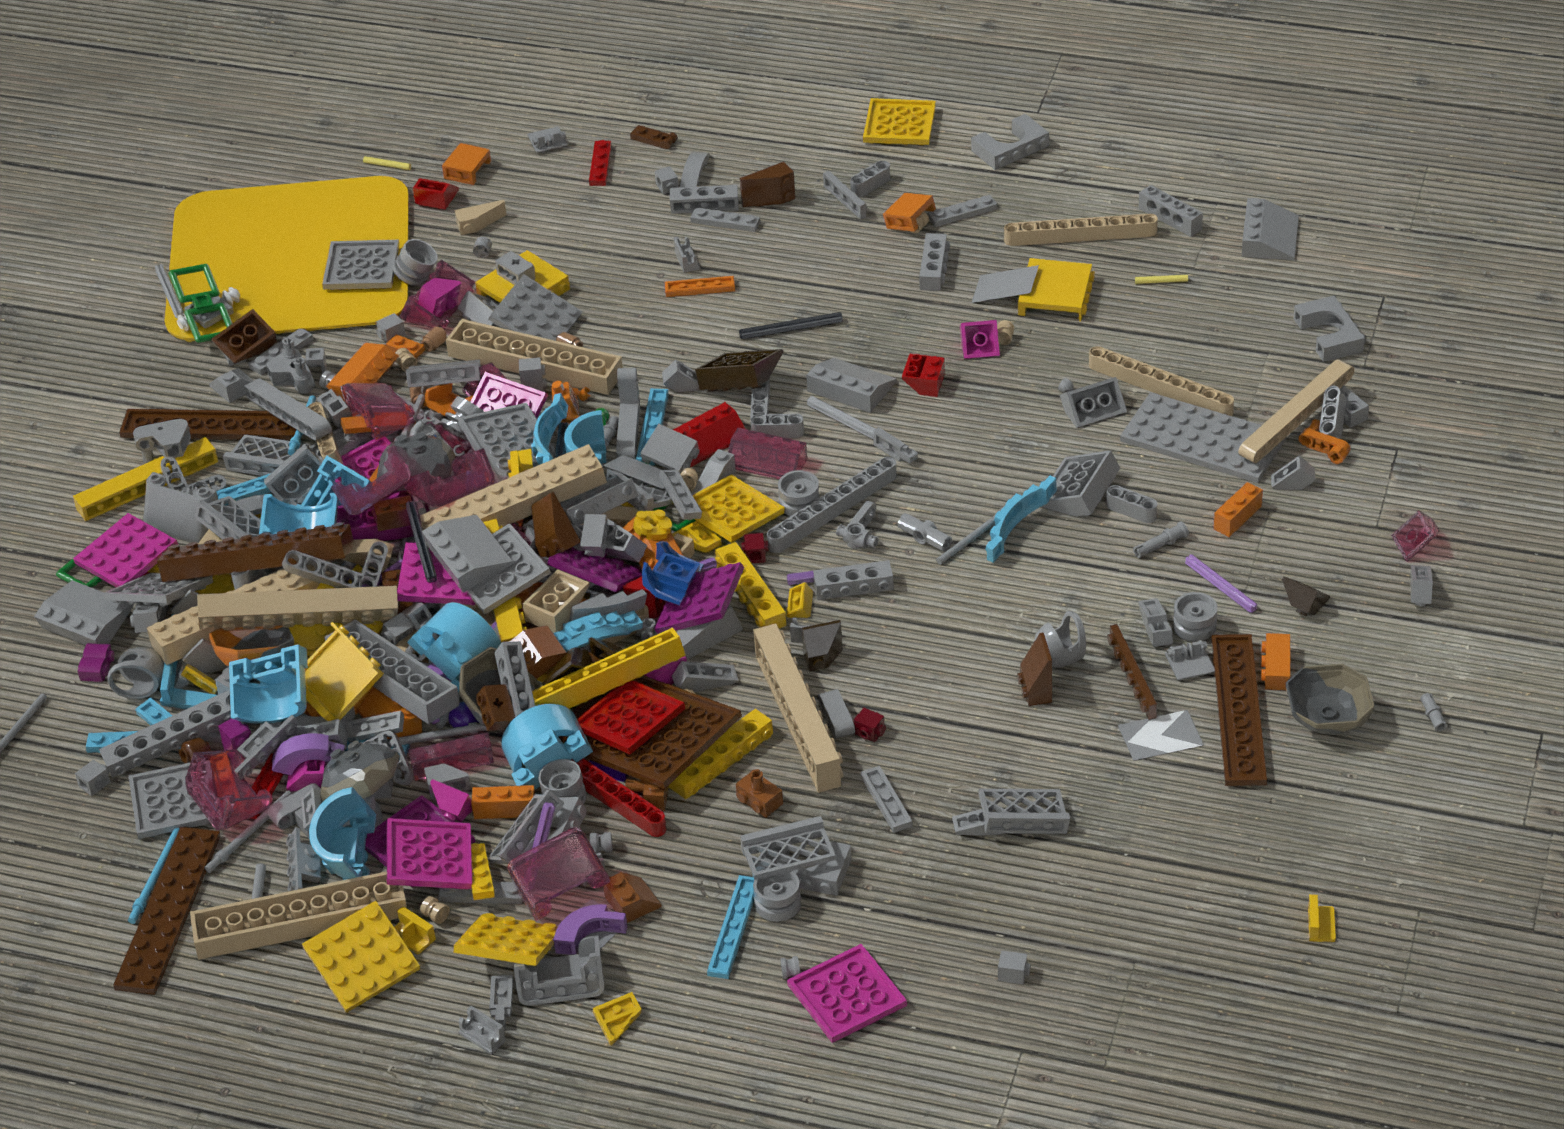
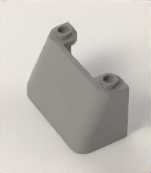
[143,472,218,543]
[514,936,604,1006]

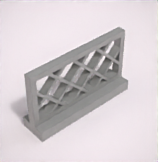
[223,435,309,476]
[606,468,674,511]
[194,496,261,539]
[978,789,1070,834]
[487,790,564,869]
[740,816,836,880]

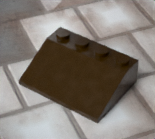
[695,349,784,392]

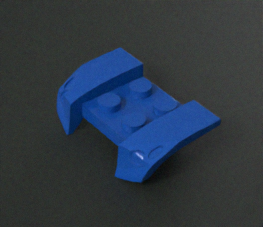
[642,541,704,605]

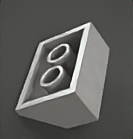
[458,291,500,328]
[1060,377,1127,428]
[264,443,322,499]

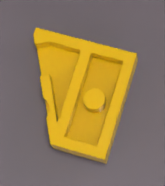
[672,521,722,553]
[593,992,641,1046]

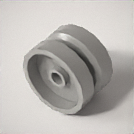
[778,470,820,516]
[1173,592,1218,642]
[753,871,801,922]

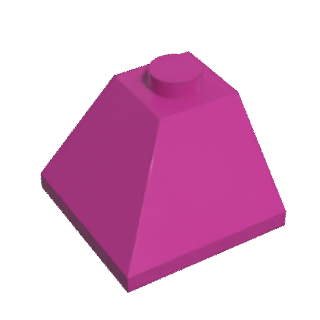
[960,320,1000,359]
[430,779,473,822]

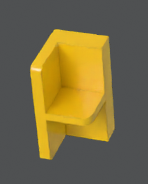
[394,906,436,955]

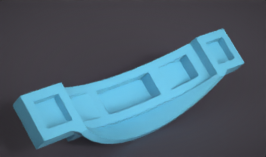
[531,393,568,465]
[986,475,1057,563]
[554,610,643,652]

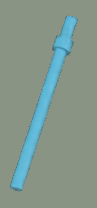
[288,395,316,455]
[128,828,180,924]

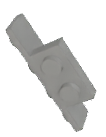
[235,715,298,780]
[286,827,321,892]

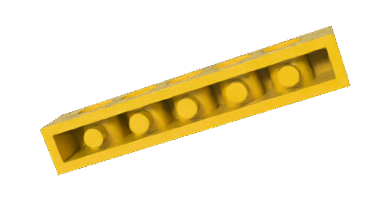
[715,542,786,629]
[669,709,773,800]

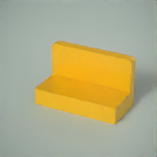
[1308,894,1336,942]

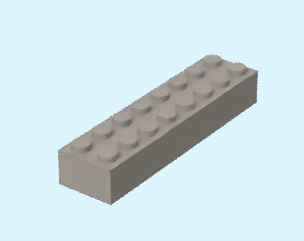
[325,619,459,724]

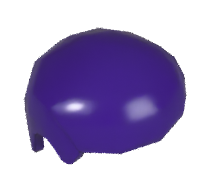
[448,702,479,728]

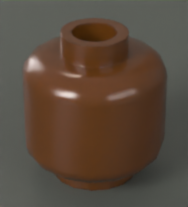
[179,737,211,764]

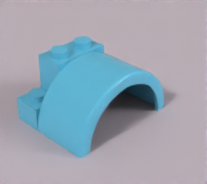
[564,410,606,467]
[296,455,374,507]
[259,493,339,534]
[407,602,501,692]
[229,644,308,723]
[502,704,593,789]
[309,787,376,880]

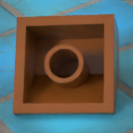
[510,625,567,679]
[603,872,662,923]

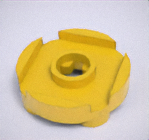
[633,510,672,541]

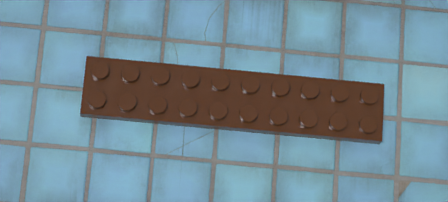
[119,409,297,441]
[1211,634,1267,786]
[113,827,221,995]

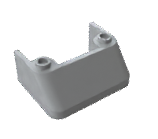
[170,590,228,673]

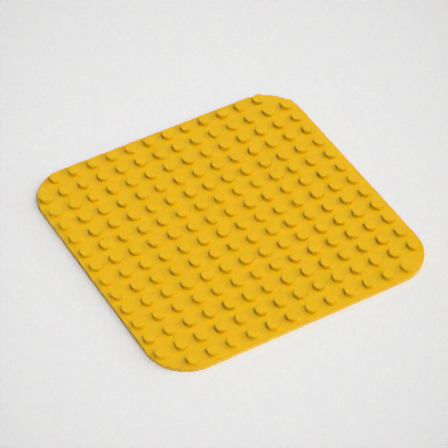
[164,176,409,342]

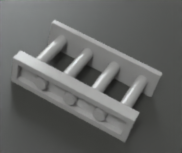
[406,359,482,388]
[560,476,639,525]

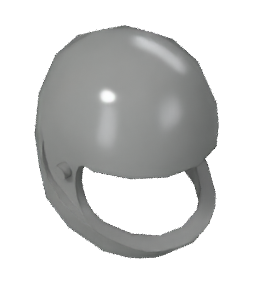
[1034,611,1086,668]
[107,647,164,699]

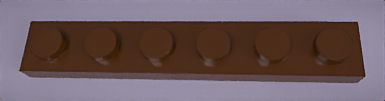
[1107,624,1157,720]

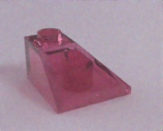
[1391,510,1440,562]

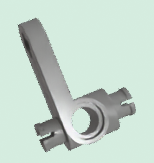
[836,501,879,549]

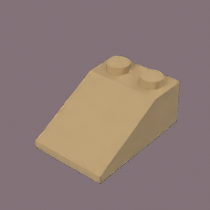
[523,570,590,633]

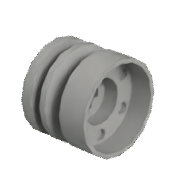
[393,239,438,286]
[440,396,484,443]
[538,759,587,804]

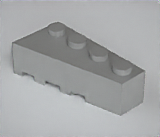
[605,518,647,562]

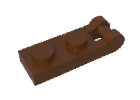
[630,125,678,150]

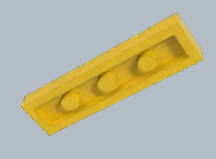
[471,843,495,900]

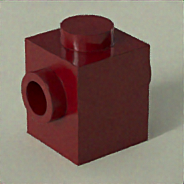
[741,533,769,564]
[853,707,886,743]

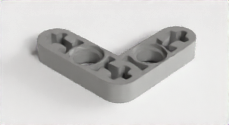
[160,457,226,492]
[363,731,413,785]

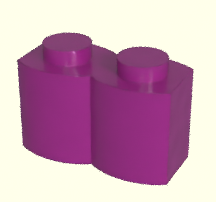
[77,643,115,682]

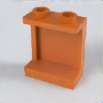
[442,143,491,185]
[883,193,936,232]
[424,383,473,416]

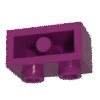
[218,718,251,767]

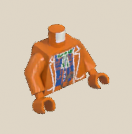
[552,380,591,424]

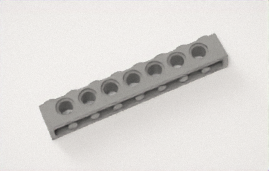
[99,690,231,778]

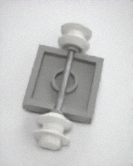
[177,287,240,331]

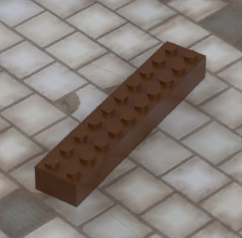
[157,523,355,582]

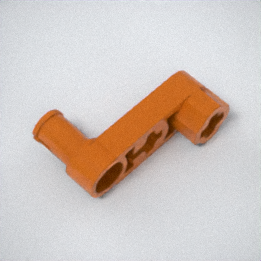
[1298,419,1351,464]

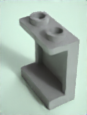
[641,423,700,473]

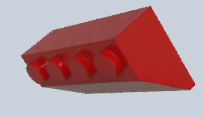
[673,402,748,468]

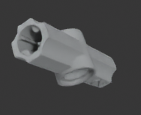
[898,513,952,552]

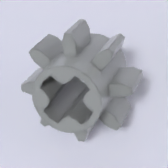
[636,618,657,641]

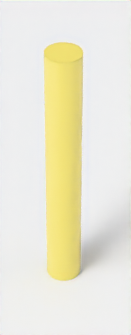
[363,156,411,170]
[1135,275,1188,284]

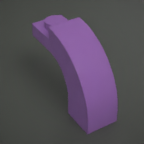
[272,733,345,775]
[553,904,628,955]

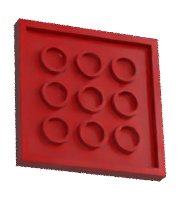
[577,680,686,754]

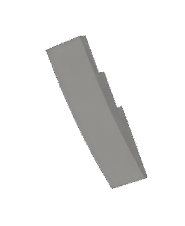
[569,589,647,621]
[952,809,1037,835]

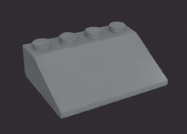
[1242,198,1299,261]
[806,358,897,413]
[1041,450,1120,516]
[422,515,514,593]
[34,580,134,645]

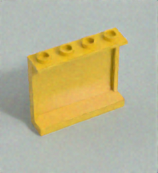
[475,250,570,302]
[1018,258,1095,322]
[305,622,384,721]

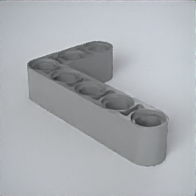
[616,368,640,459]
[750,378,804,439]
[282,541,388,588]

